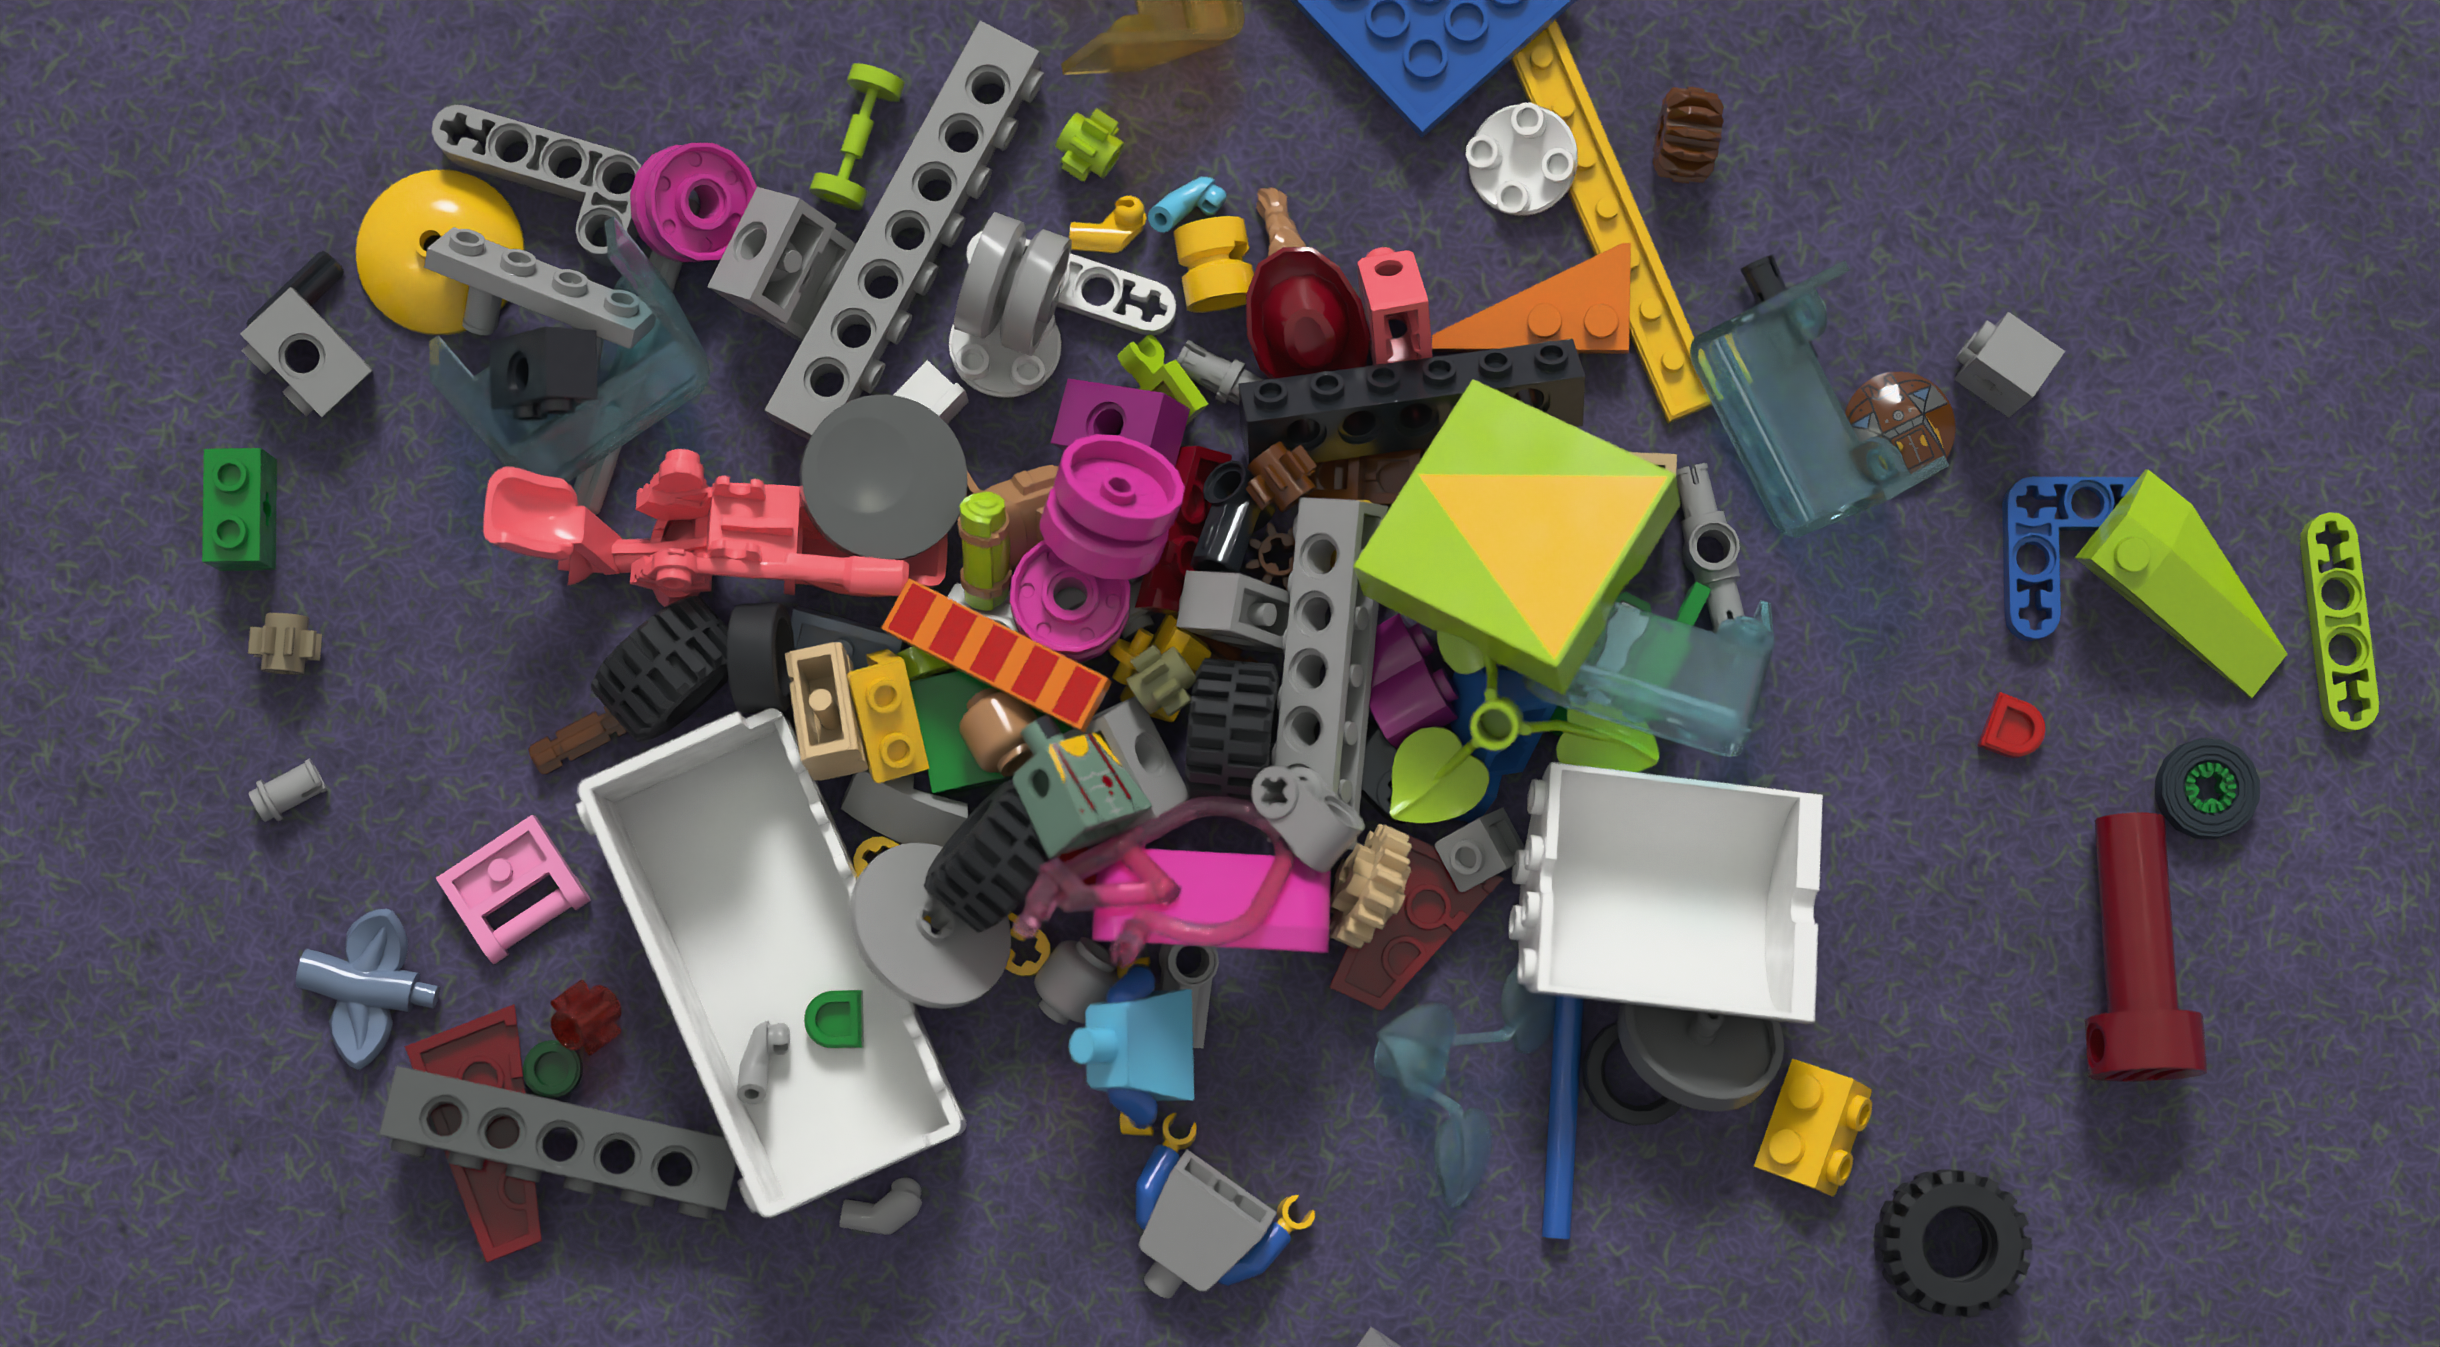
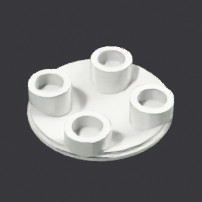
[1466,102,1578,216]
[949,312,1061,398]

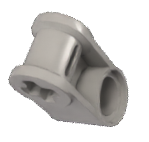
[1251,766,1364,873]

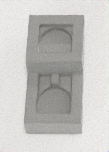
[841,769,968,847]

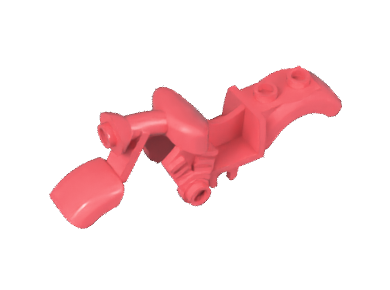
[483,449,948,607]

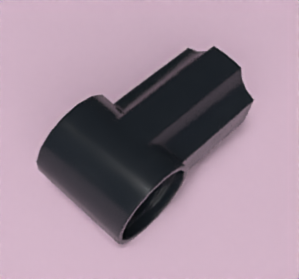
[1190,461,1276,573]

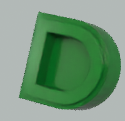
[804,990,864,1049]

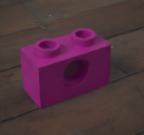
[1051,378,1190,467]

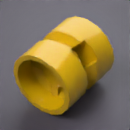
[1173,216,1254,313]

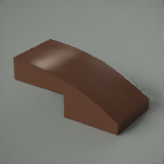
[1306,448,1426,507]

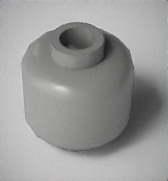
[1034,937,1119,1025]

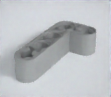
[432,105,641,266]

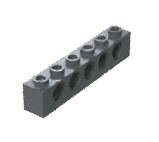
[379,1066,737,1220]

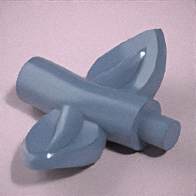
[296,909,440,1070]

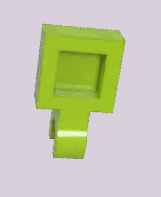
[1117,334,1209,425]

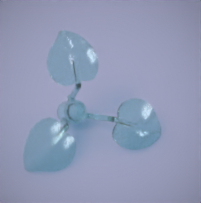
[1374,964,1555,1208]

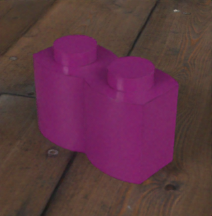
[1369,613,1459,750]

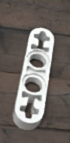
[966,231,1176,336]

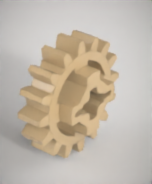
[1329,824,1412,949]

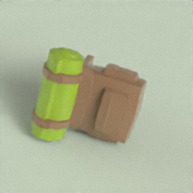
[957,465,1059,611]

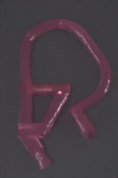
[1014,796,1295,967]

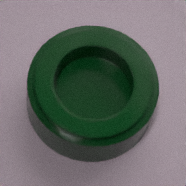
[523,1040,583,1098]

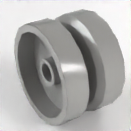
[954,212,1072,356]

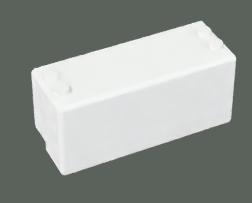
[576,708,966,1216]

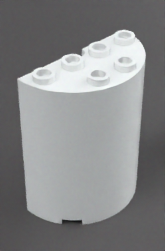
[1509,762,1822,1024]

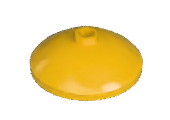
[356,170,525,335]

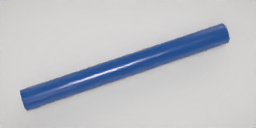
[1542,995,1584,1239]

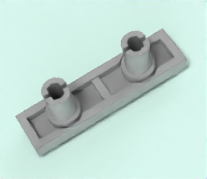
[424,227,658,371]

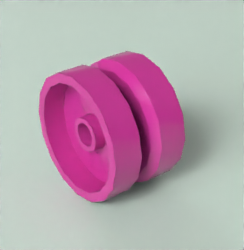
[1039,434,1185,580]

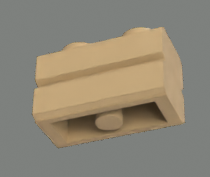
[785,642,869,781]

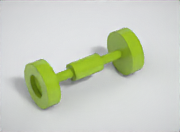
[809,63,905,210]

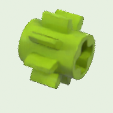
[1055,108,1125,182]

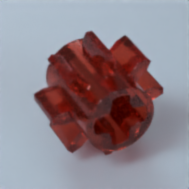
[550,979,622,1056]

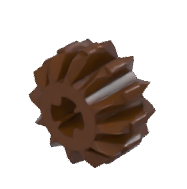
[1653,86,1724,184]

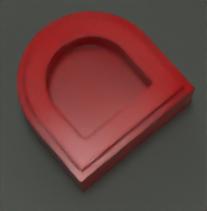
[1978,692,2045,758]

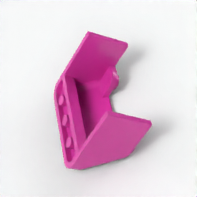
[1092,836,1330,954]

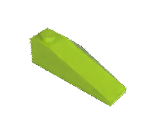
[2075,469,2287,698]

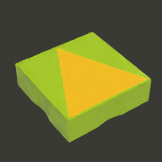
[1353,379,1680,695]

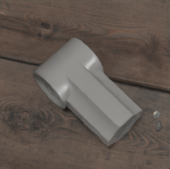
[1159,944,1219,1048]

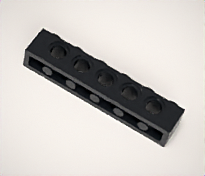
[1238,339,1585,465]

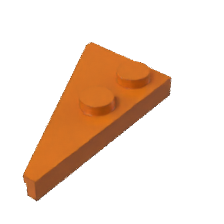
[1432,243,1631,354]

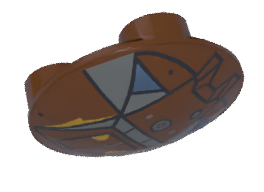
[1843,372,1956,482]

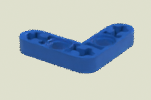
[2002,477,2139,642]

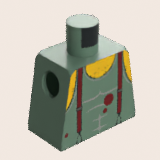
[1013,715,1153,858]

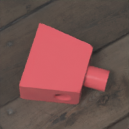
[1357,247,1432,365]

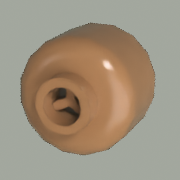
[959,688,1038,776]

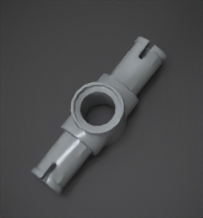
[1676,463,1749,636]

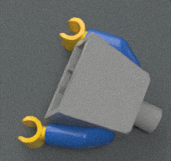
[1135,1113,1315,1298]

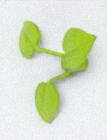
[1390,631,1660,823]

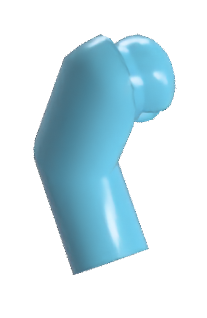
[1148,177,1227,232]

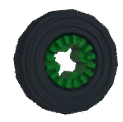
[2155,738,2260,840]

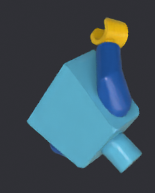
[1069,957,1194,1136]

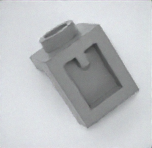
[1435,807,1525,892]

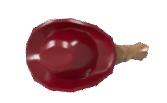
[1246,187,1370,379]

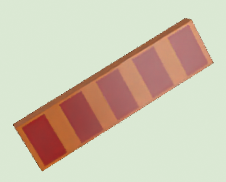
[881,578,1112,733]

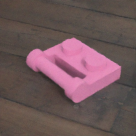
[436,815,591,964]

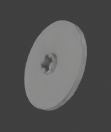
[849,843,1011,1008]

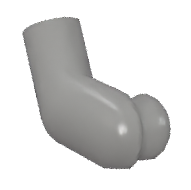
[840,1177,922,1235]

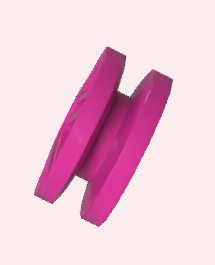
[630,143,757,262]
[1010,541,1131,663]

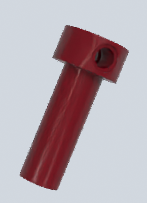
[2085,812,2207,1082]

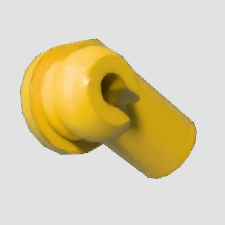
[1069,196,1147,253]

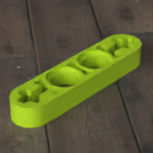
[2300,512,2379,732]

